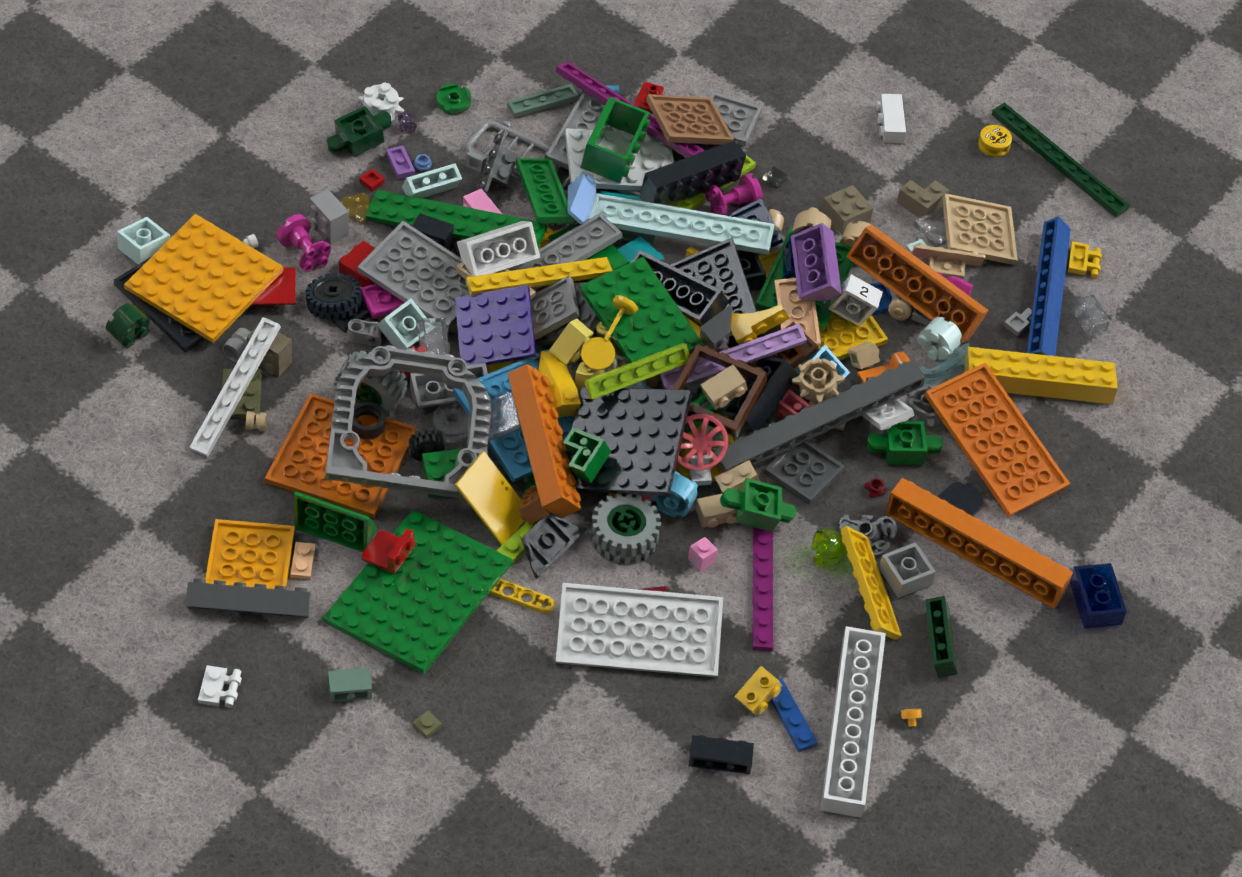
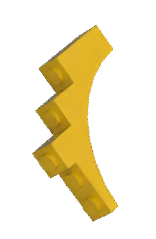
[730,304,790,345]

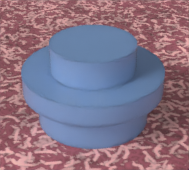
[414,154,432,171]

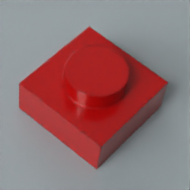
[359,169,385,192]

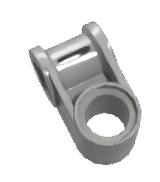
[347,319,383,347]

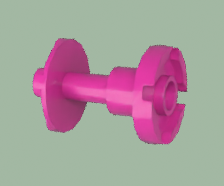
[705,173,763,216]
[276,214,331,272]

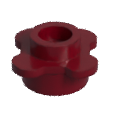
[864,478,887,498]

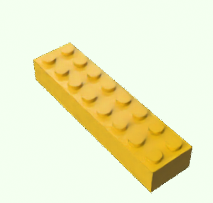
[964,347,1118,404]

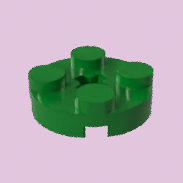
[436,83,471,114]

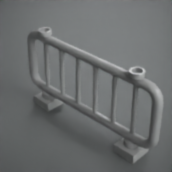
[465,121,570,198]

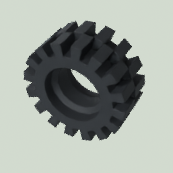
[408,428,445,462]

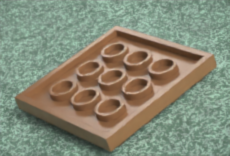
[646,94,734,145]

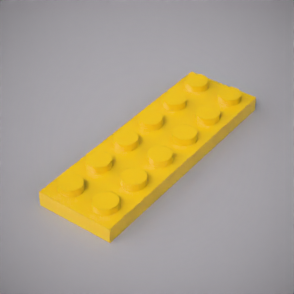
[840,526,902,640]

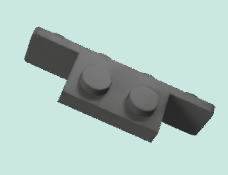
[477,130,518,193]

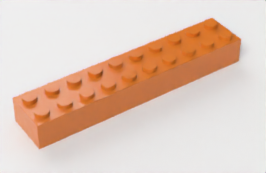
[885,478,1073,609]

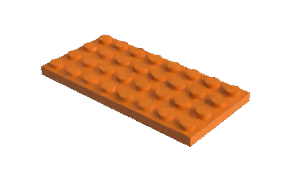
[924,363,1070,518]

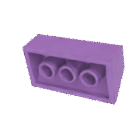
[791,223,842,301]

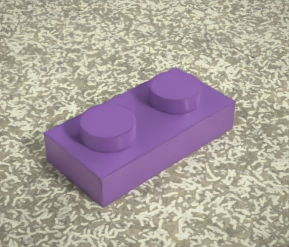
[386,146,415,179]

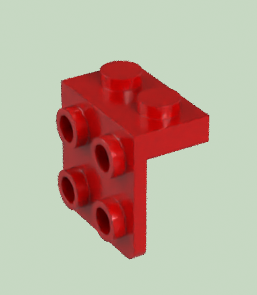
[361,529,416,574]

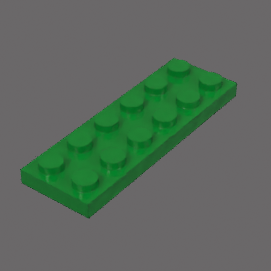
[516,158,573,224]

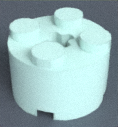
[917,317,962,361]

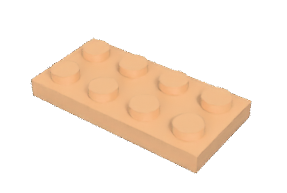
[774,278,821,347]

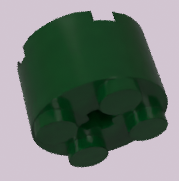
[106,303,150,349]

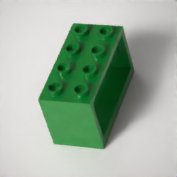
[580,97,650,183]

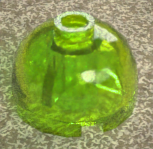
[812,528,847,567]

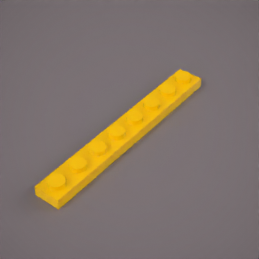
[466,257,613,296]

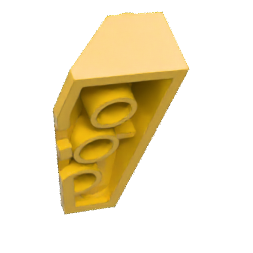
[538,351,581,417]

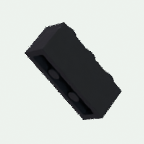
[688,735,754,774]

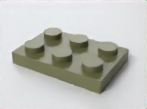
[222,369,262,418]

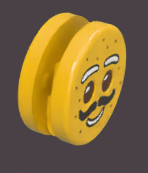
[978,125,1012,157]

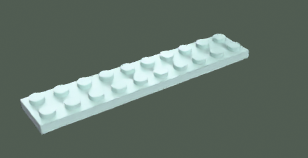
[589,193,775,255]

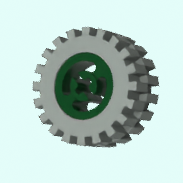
[334,351,407,417]
[590,493,661,565]

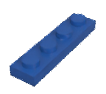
[770,678,818,752]

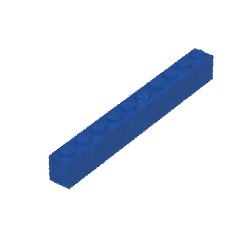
[1027,216,1071,356]

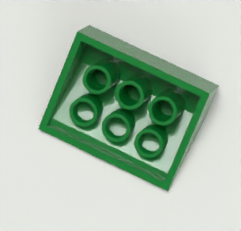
[293,491,377,553]

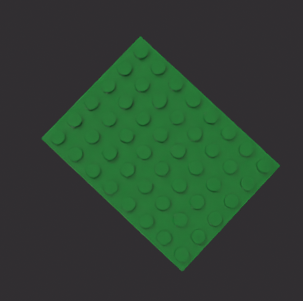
[322,510,513,674]

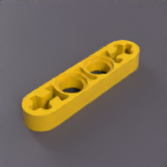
[489,579,554,614]

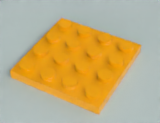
[205,519,295,589]

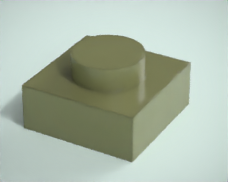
[413,711,442,739]

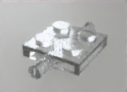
[913,209,947,247]

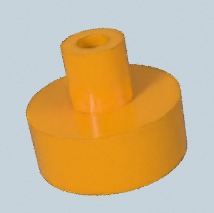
[901,709,922,726]

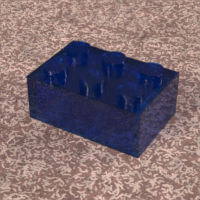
[1070,563,1127,629]

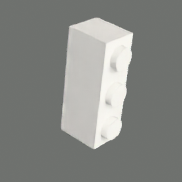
[876,94,906,143]

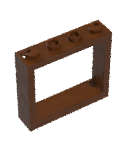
[672,344,767,438]

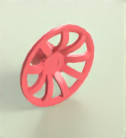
[677,414,728,471]

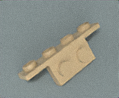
[911,244,985,280]

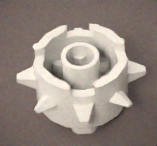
[358,82,404,121]

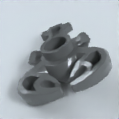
[839,514,897,558]

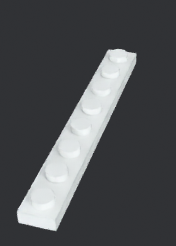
[189,317,281,457]

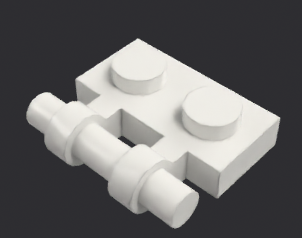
[198,665,242,708]

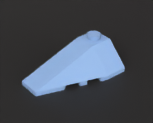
[568,171,596,224]

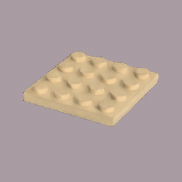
[942,193,1018,265]

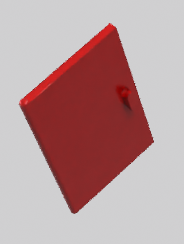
[251,267,296,305]

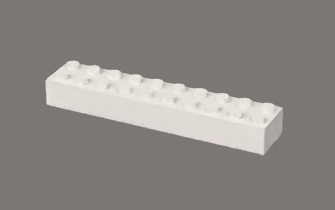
[820,626,886,818]

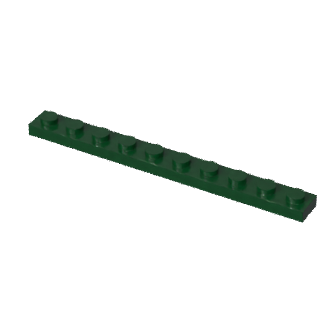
[991,102,1130,217]

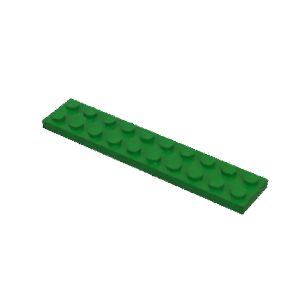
[364,190,547,247]

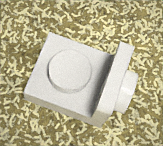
[689,455,712,485]

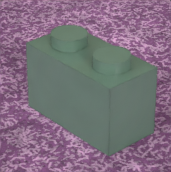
[328,667,372,703]

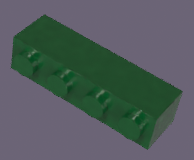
[925,596,958,678]

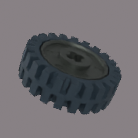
[305,273,362,320]

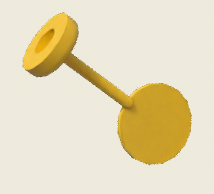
[581,295,638,370]

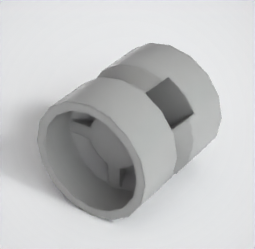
[222,328,251,363]

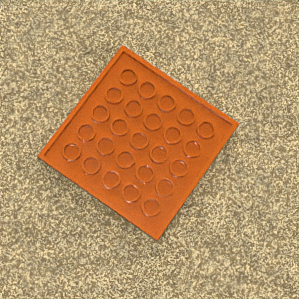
[265,393,418,519]

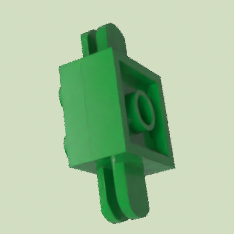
[866,421,943,465]
[720,478,796,532]

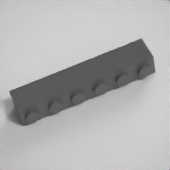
[186,578,311,618]

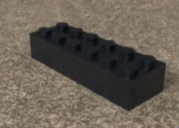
[639,140,746,206]
[630,250,729,327]

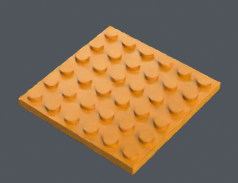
[124,214,284,343]

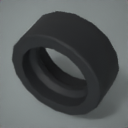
[352,402,386,439]

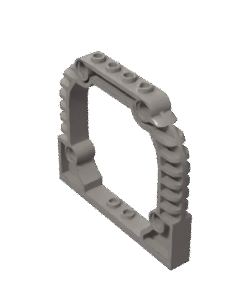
[324,345,491,499]

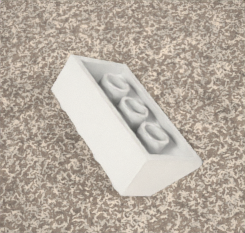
[457,221,540,276]

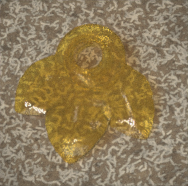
[339,193,370,223]

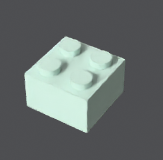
[117,217,170,264]
[377,298,434,350]

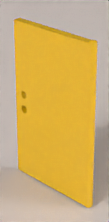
[455,451,525,546]

